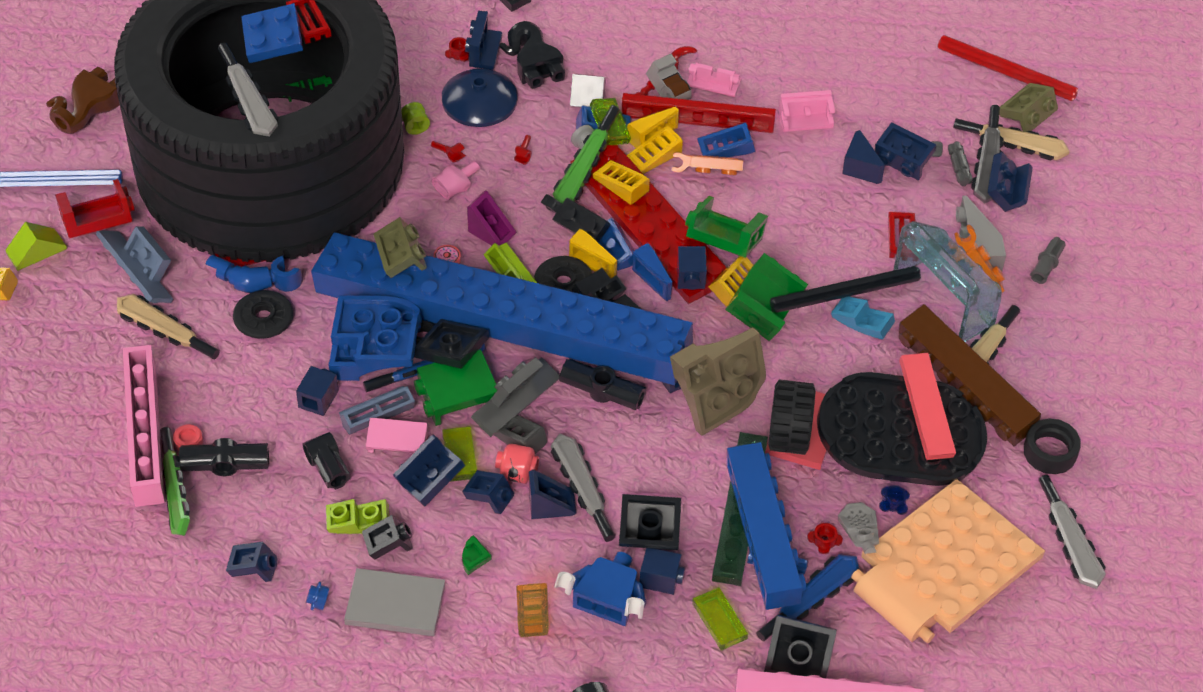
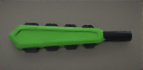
[553,105,620,204]
[160,427,190,536]

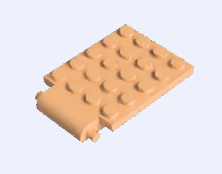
[851,479,1045,643]

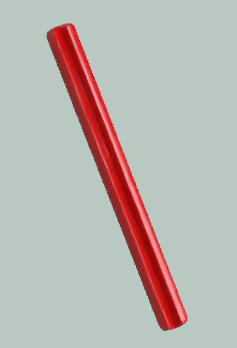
[938,35,1079,101]

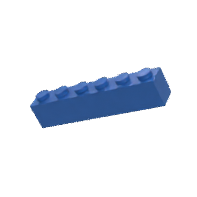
[726,442,806,610]

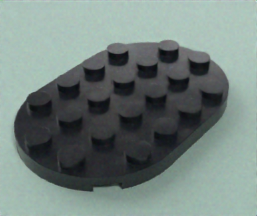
[817,372,987,486]

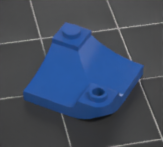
[329,296,422,381]

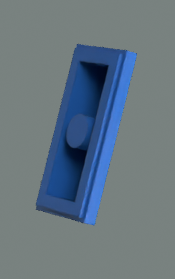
[599,218,635,271]

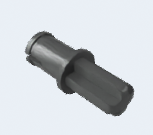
[1030,237,1066,284]

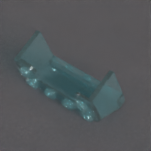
[893,221,1002,342]

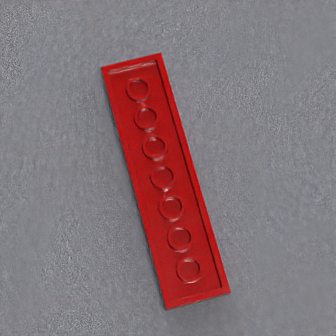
[570,141,733,304]

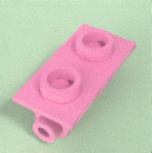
[687,62,741,97]

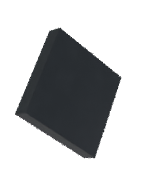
[414,319,489,369]

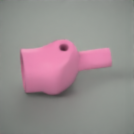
[432,161,480,200]

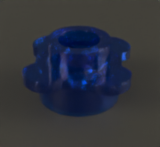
[879,485,910,515]

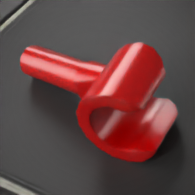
[514,135,531,165]
[431,141,466,162]

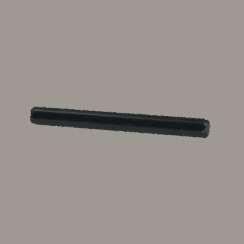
[770,266,921,313]

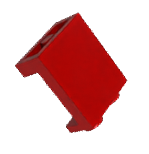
[55,179,135,239]

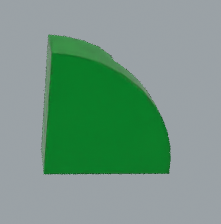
[462,535,492,575]

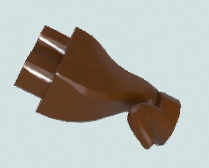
[46,66,120,134]

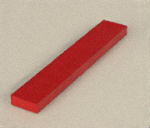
[622,93,776,133]

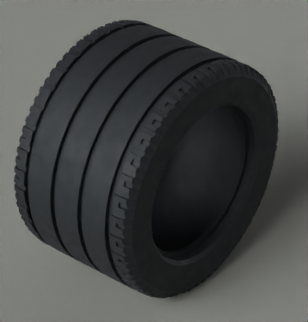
[114,0,404,263]

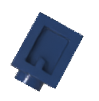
[462,470,514,514]
[226,541,278,582]

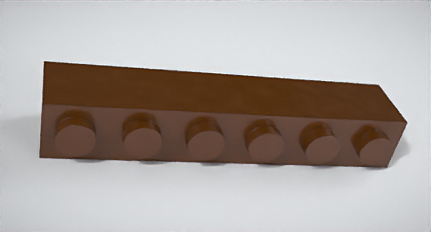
[899,304,1041,447]

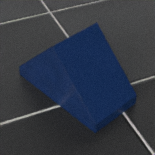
[842,130,885,184]
[529,469,577,519]

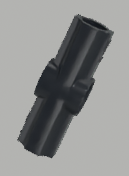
[559,358,646,410]
[179,438,269,477]

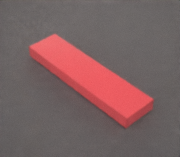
[899,353,956,460]

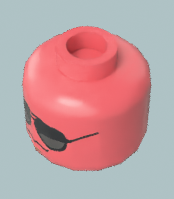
[495,444,539,484]

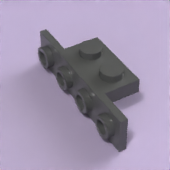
[471,357,559,437]

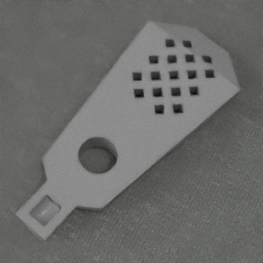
[838,502,879,554]

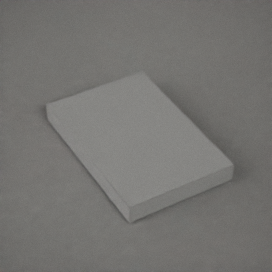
[344,568,445,636]

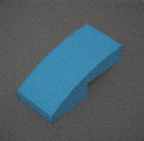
[831,297,895,340]

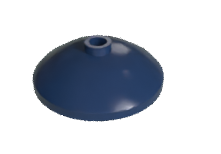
[442,68,518,127]

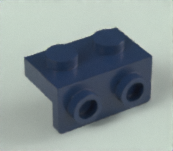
[465,10,502,70]
[393,434,465,507]

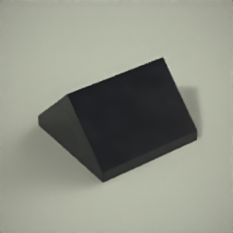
[619,494,681,550]
[764,615,837,679]

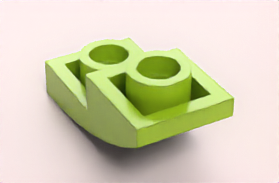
[326,499,390,534]

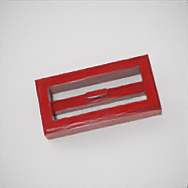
[286,0,331,44]
[888,212,917,259]

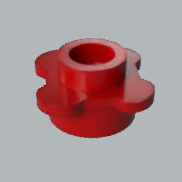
[445,37,469,61]
[807,523,843,554]

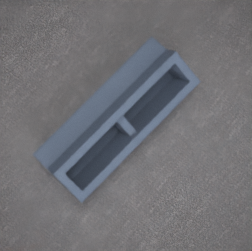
[339,386,415,435]

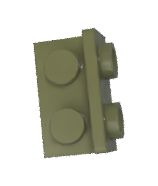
[1000,83,1058,132]
[373,217,427,278]

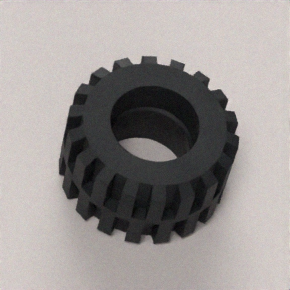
[768,379,816,455]

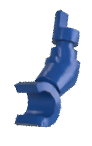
[206,255,302,293]

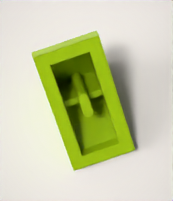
[5,222,67,271]

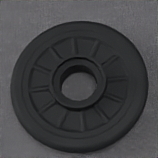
[534,256,592,292]
[233,290,294,339]

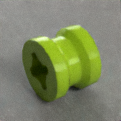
[401,102,430,135]

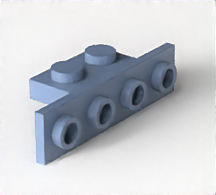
[96,226,173,303]

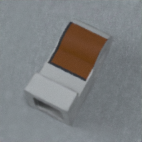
[646,54,691,100]

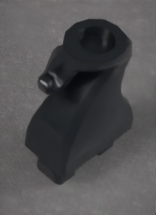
[500,21,565,89]

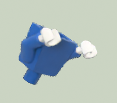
[554,552,646,627]

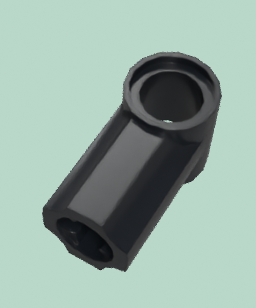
[302,432,350,490]

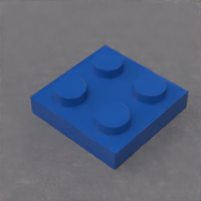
[241,3,303,63]

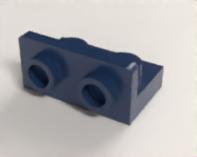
[875,122,936,180]
[987,152,1033,212]

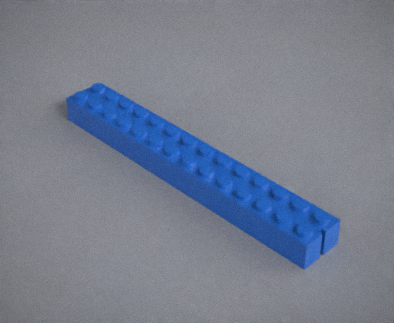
[311,232,693,385]

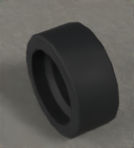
[1024,418,1081,475]

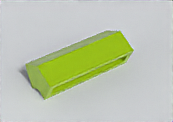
[483,242,537,283]

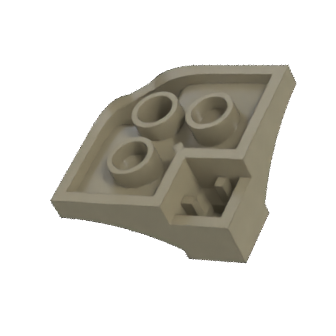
[670,327,766,436]

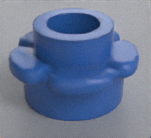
[306,581,329,611]

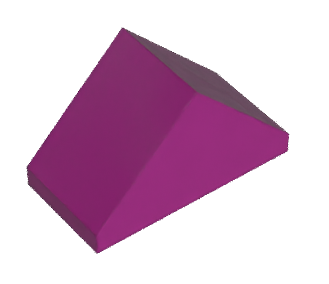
[467,190,517,246]

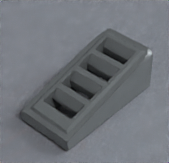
[494,415,547,454]

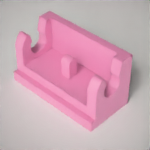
[779,90,835,132]
[366,418,429,453]

